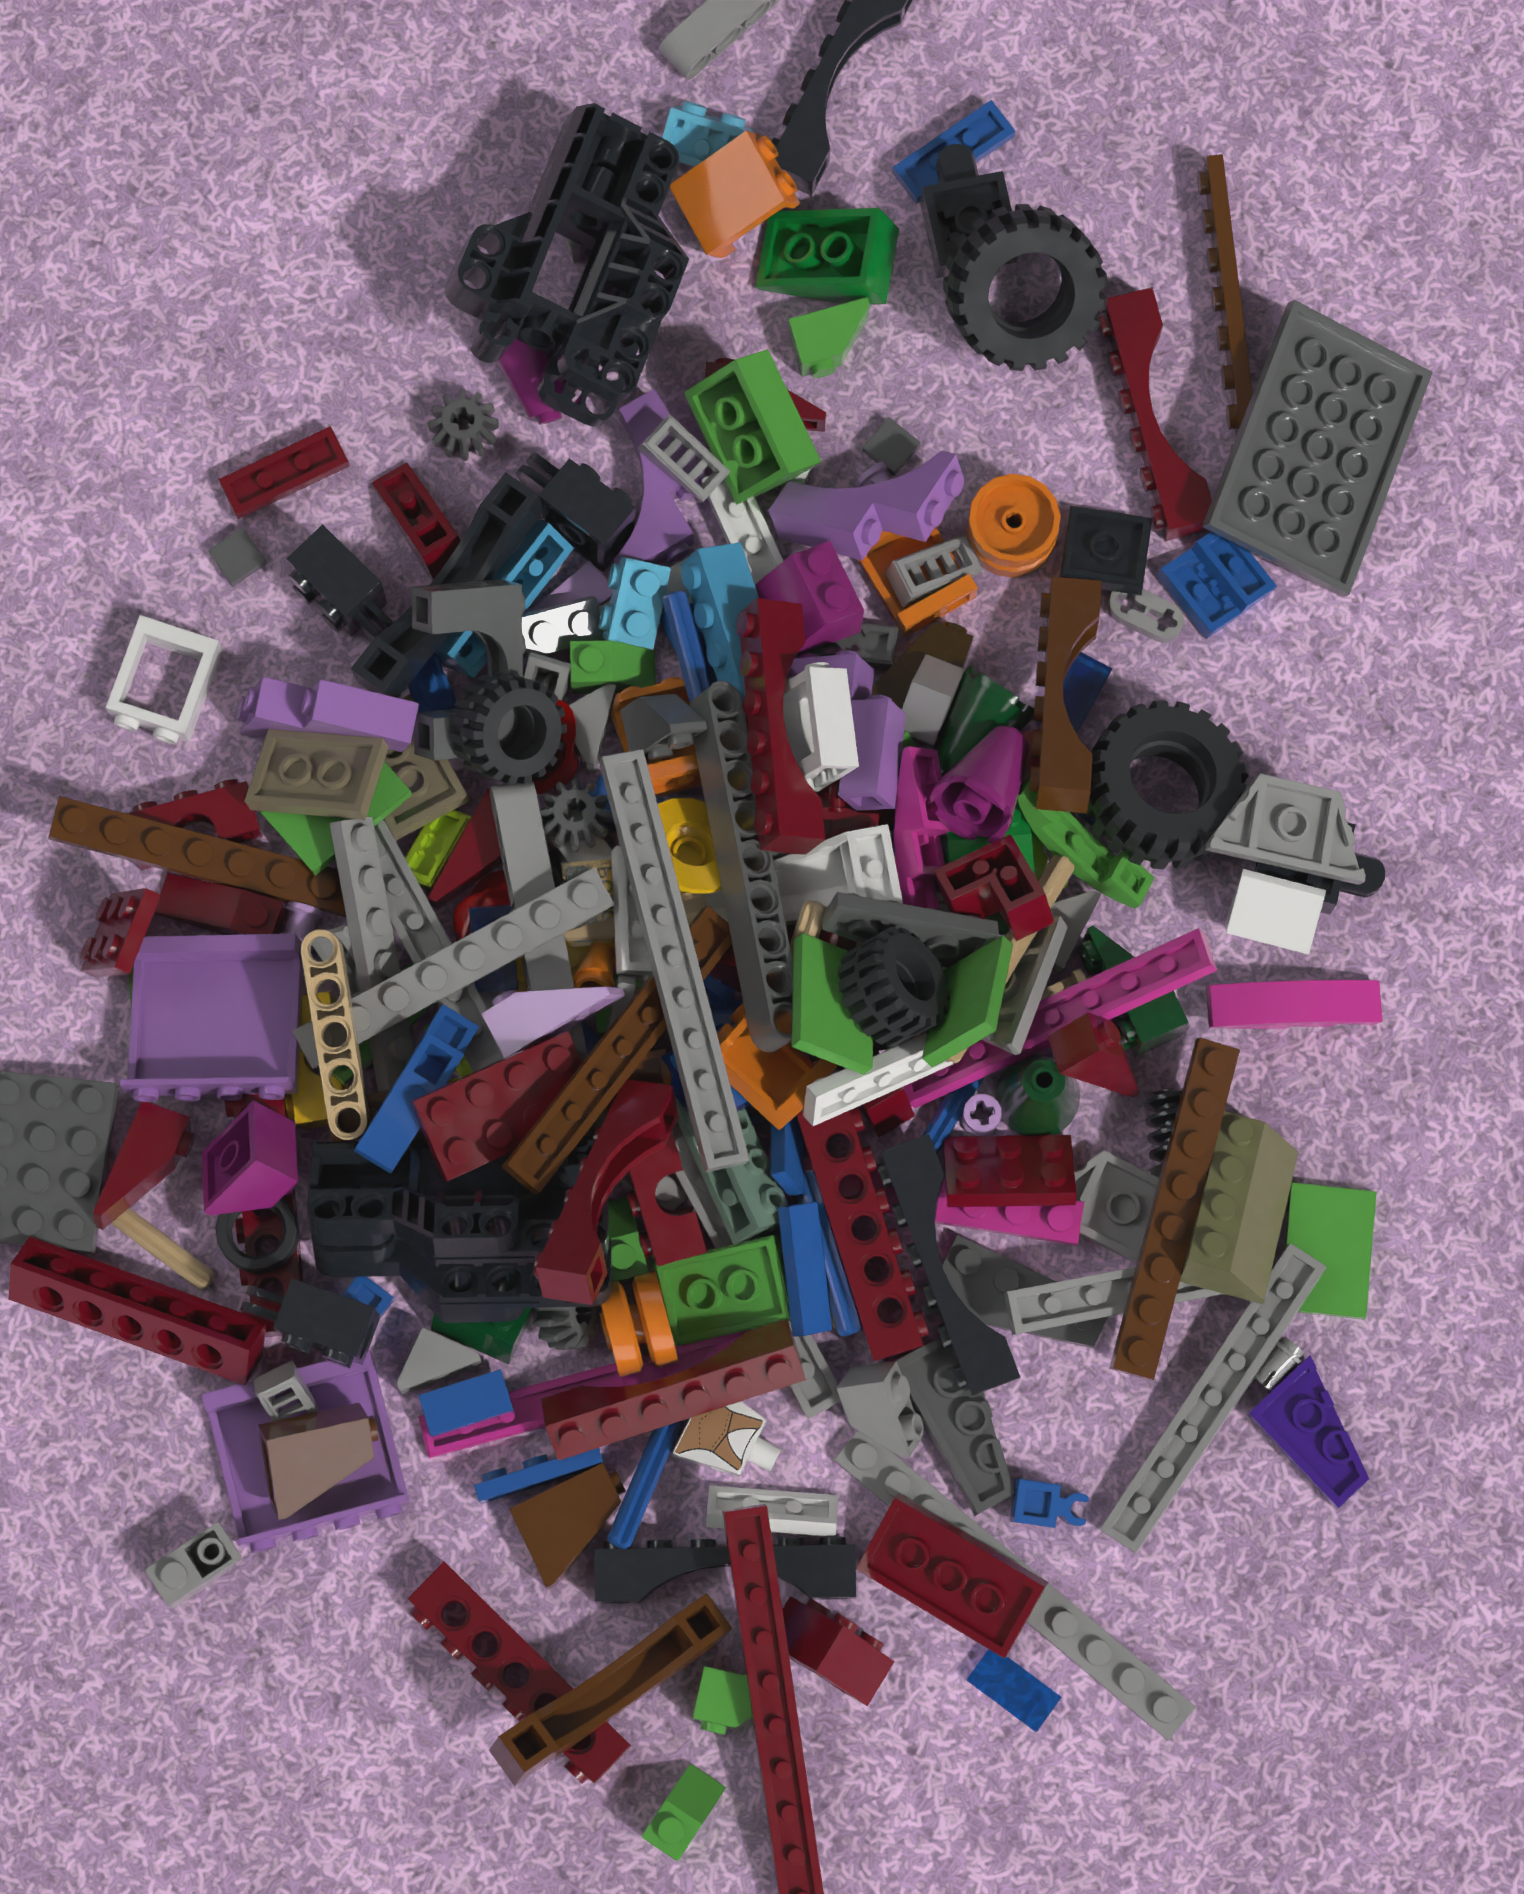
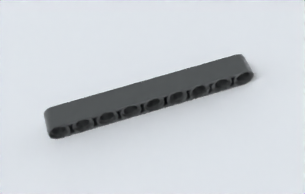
[689,681,793,1052]

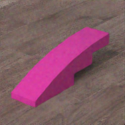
[894,746,950,910]
[1206,980,1383,1029]

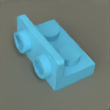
[662,101,753,167]
[598,556,671,649]

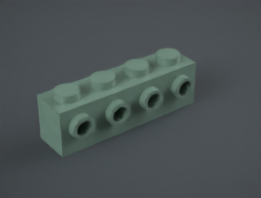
[672,1079,789,1245]

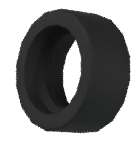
[215,1198,300,1274]

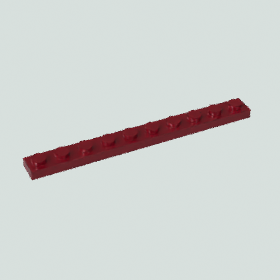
[722,1504,824,1894]

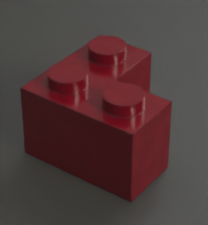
[934,834,1054,941]
[782,1596,895,1706]

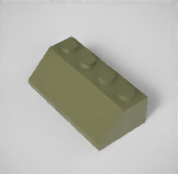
[1180,1111,1298,1304]

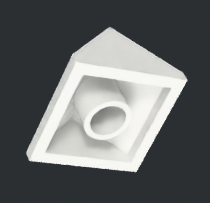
[1225,869,1326,955]

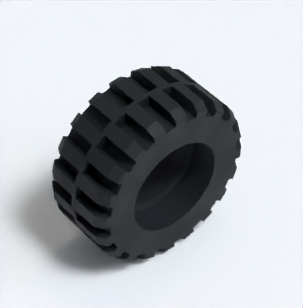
[943,204,1108,371]
[1085,700,1249,869]

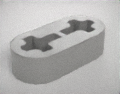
[1108,589,1184,643]

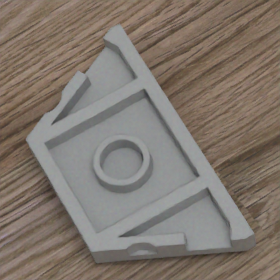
[1205,773,1366,885]
[982,916,1068,1055]
[1075,1150,1159,1264]

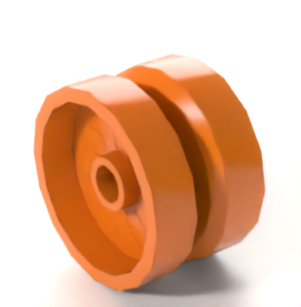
[966,473,1061,578]
[599,1271,678,1377]

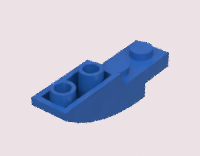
[354,1004,479,1174]

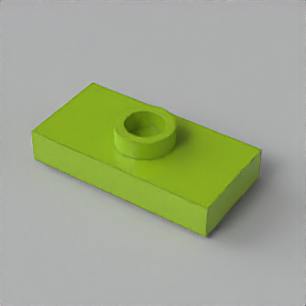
[405,810,472,892]

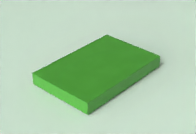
[260,761,412,876]
[792,933,873,1075]
[922,935,1013,1067]
[1284,1182,1377,1320]
[654,1234,791,1346]

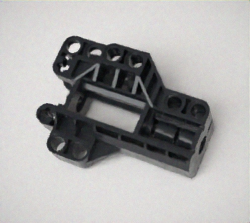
[445,103,689,427]
[307,1136,613,1323]

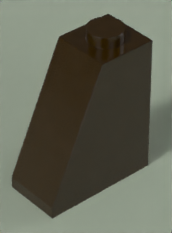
[871,622,974,737]

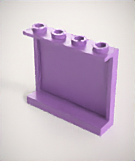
[120,934,304,1102]
[201,1350,410,1553]

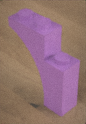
[613,389,705,565]
[768,450,965,561]
[787,651,906,811]
[236,676,419,752]

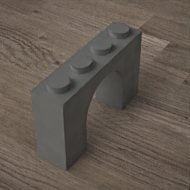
[412,579,526,761]

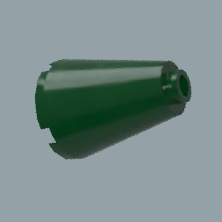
[934,666,1034,777]
[995,1054,1080,1136]

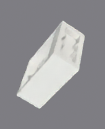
[106,615,223,745]
[783,662,859,792]

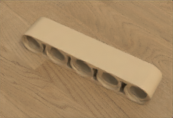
[301,930,370,1140]

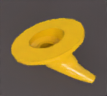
[657,798,722,894]

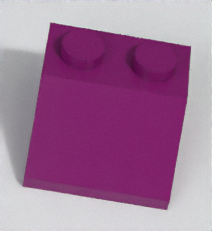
[755,541,864,657]
[202,1101,299,1216]

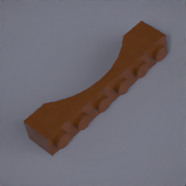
[1029,577,1102,813]
[489,1593,732,1786]

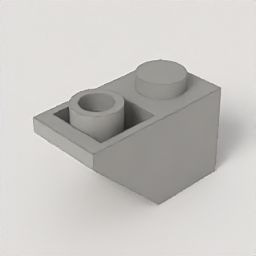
[836,1361,924,1458]
[145,1521,242,1609]

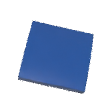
[1156,532,1277,639]

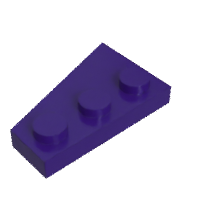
[1247,1355,1370,1510]

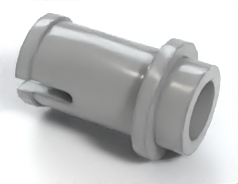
[1254,1337,1304,1392]

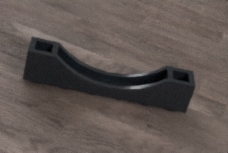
[772,0,913,196]
[351,472,545,698]
[876,1134,1021,1396]
[594,1537,856,1604]

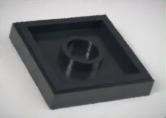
[1060,506,1152,596]

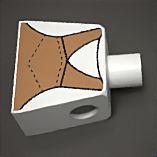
[673,1401,782,1477]

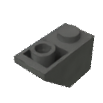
[620,694,707,762]

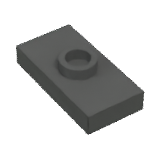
[810,623,898,670]

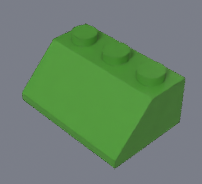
[683,349,821,505]

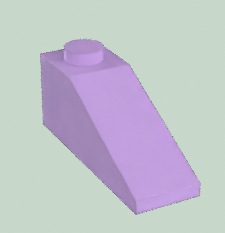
[482,987,626,1058]

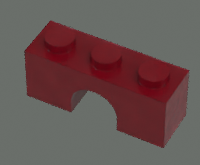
[126,779,263,870]
[625,1132,707,1267]

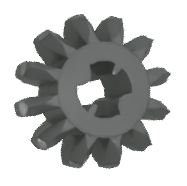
[428,388,499,461]
[540,778,612,852]
[533,1289,601,1350]

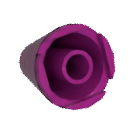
[497,339,563,425]
[930,726,1029,842]

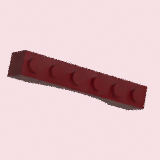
[1097,287,1212,541]
[736,598,825,855]
[534,1079,679,1305]
[541,1319,806,1461]

